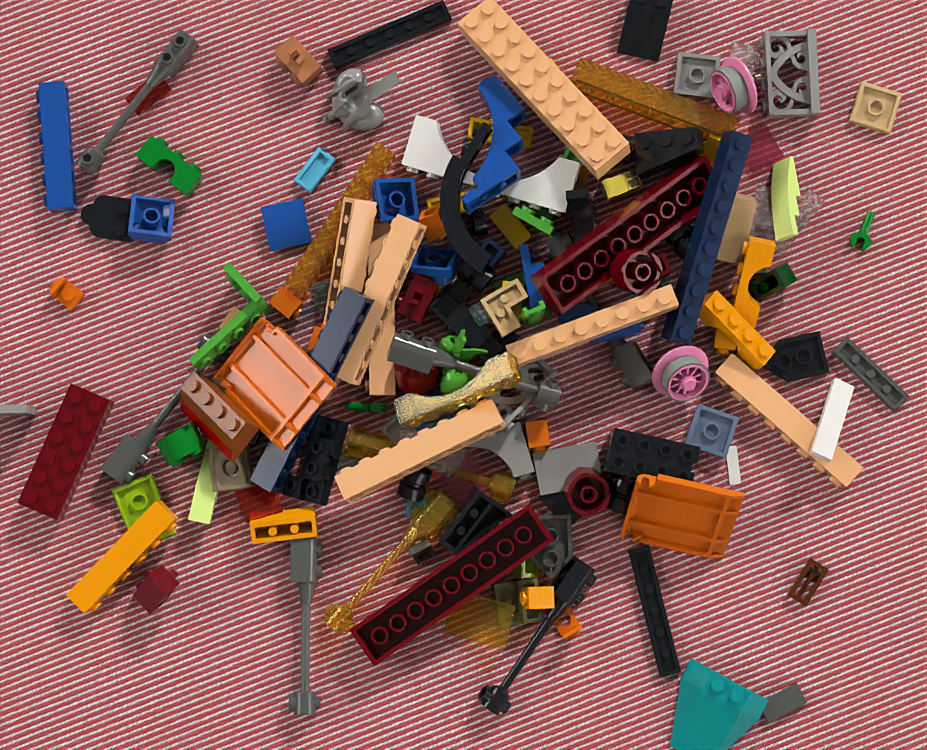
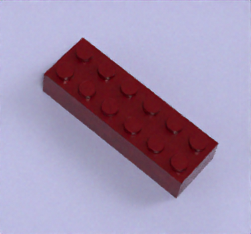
[17,383,115,520]

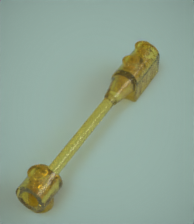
[343,427,516,503]
[323,489,459,635]

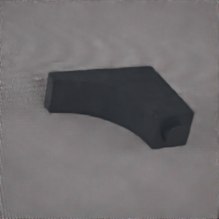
[566,189,597,244]

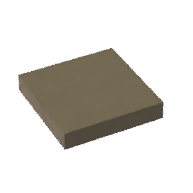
[207,445,254,492]

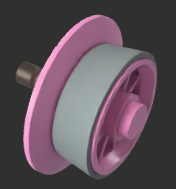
[710,56,762,114]
[652,346,710,402]

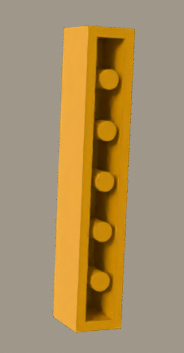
[66,500,179,613]

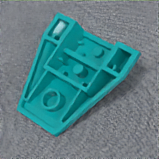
[670,658,769,750]

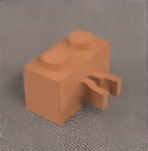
[274,35,323,87]

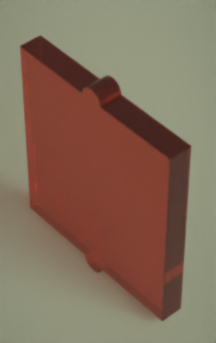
[235,485,283,523]

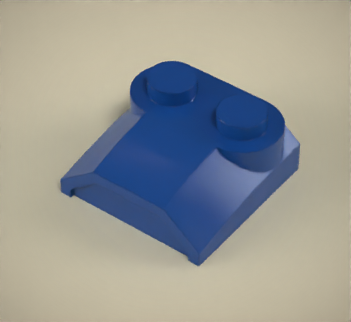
[371,178,419,222]
[128,194,175,244]
[409,245,461,286]

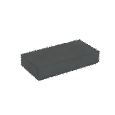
[763,683,807,723]

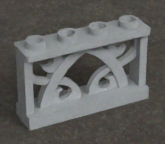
[759,29,820,118]
[460,336,558,435]

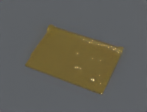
[443,595,515,649]

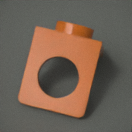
[554,607,582,640]

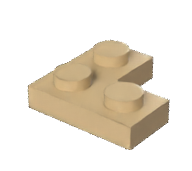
[480,278,528,338]

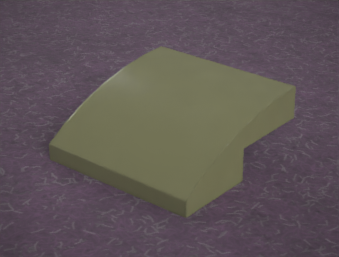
[491,577,544,628]

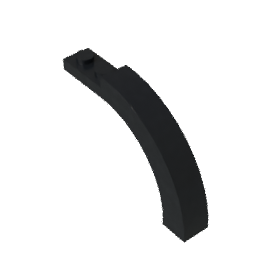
[440,122,494,275]

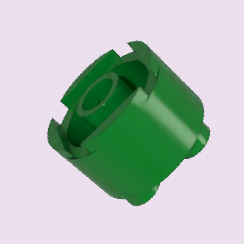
[155,421,206,468]

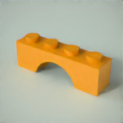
[730,236,776,328]
[698,290,776,371]

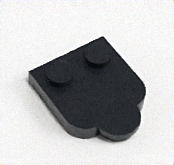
[81,195,132,243]

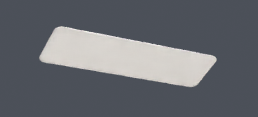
[726,446,741,485]

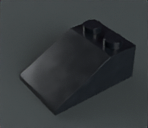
[617,0,673,62]

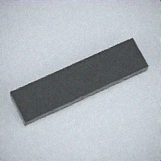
[831,337,909,412]

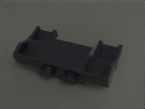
[428,278,520,367]
[282,415,349,507]

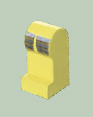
[600,169,643,202]

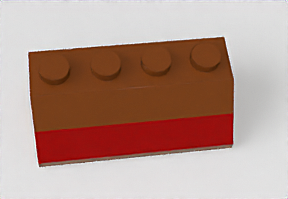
[180,371,260,462]

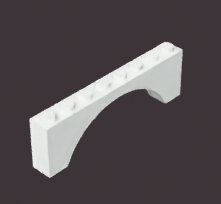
[402,115,581,216]

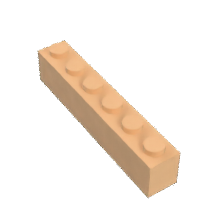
[323,197,377,325]

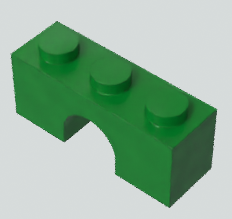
[136,135,204,198]

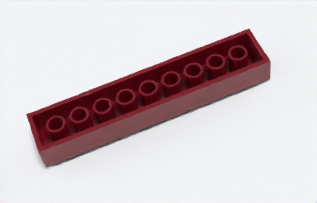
[530,156,712,314]
[350,504,555,666]

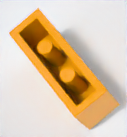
[250,506,318,544]

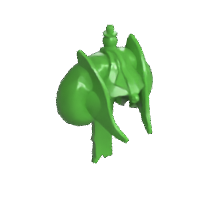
[438,329,490,401]

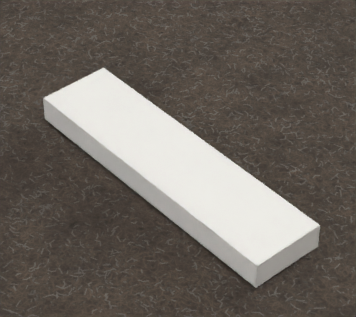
[809,378,854,462]

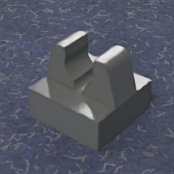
[408,535,436,565]

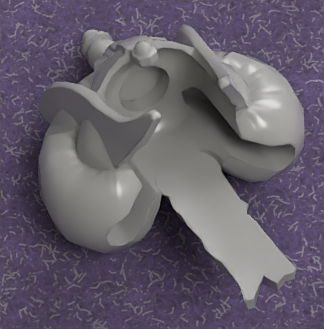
[323,68,404,132]

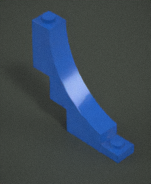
[462,74,526,214]
[519,243,644,344]

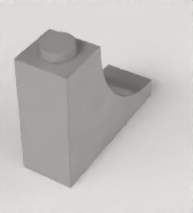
[460,422,535,481]

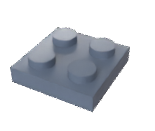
[685,404,739,459]

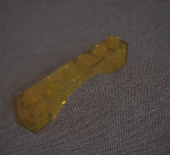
[393,352,523,429]

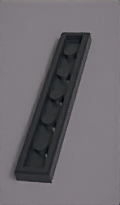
[327,0,452,70]
[628,545,681,677]

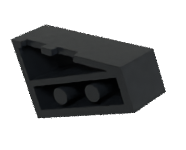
[634,127,704,180]
[435,486,513,555]

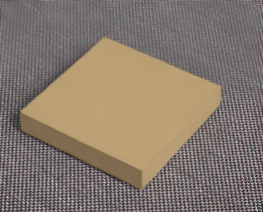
[848,81,902,135]

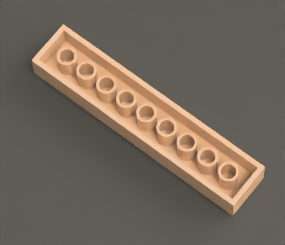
[458,0,631,180]

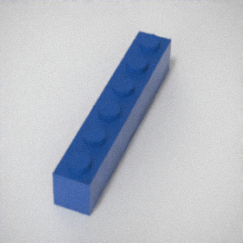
[36,81,77,213]

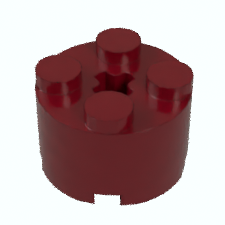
[610,249,662,294]
[394,363,440,397]
[563,467,610,516]

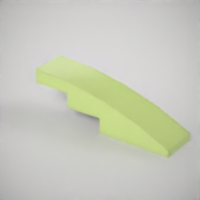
[771,156,801,242]
[188,439,218,524]

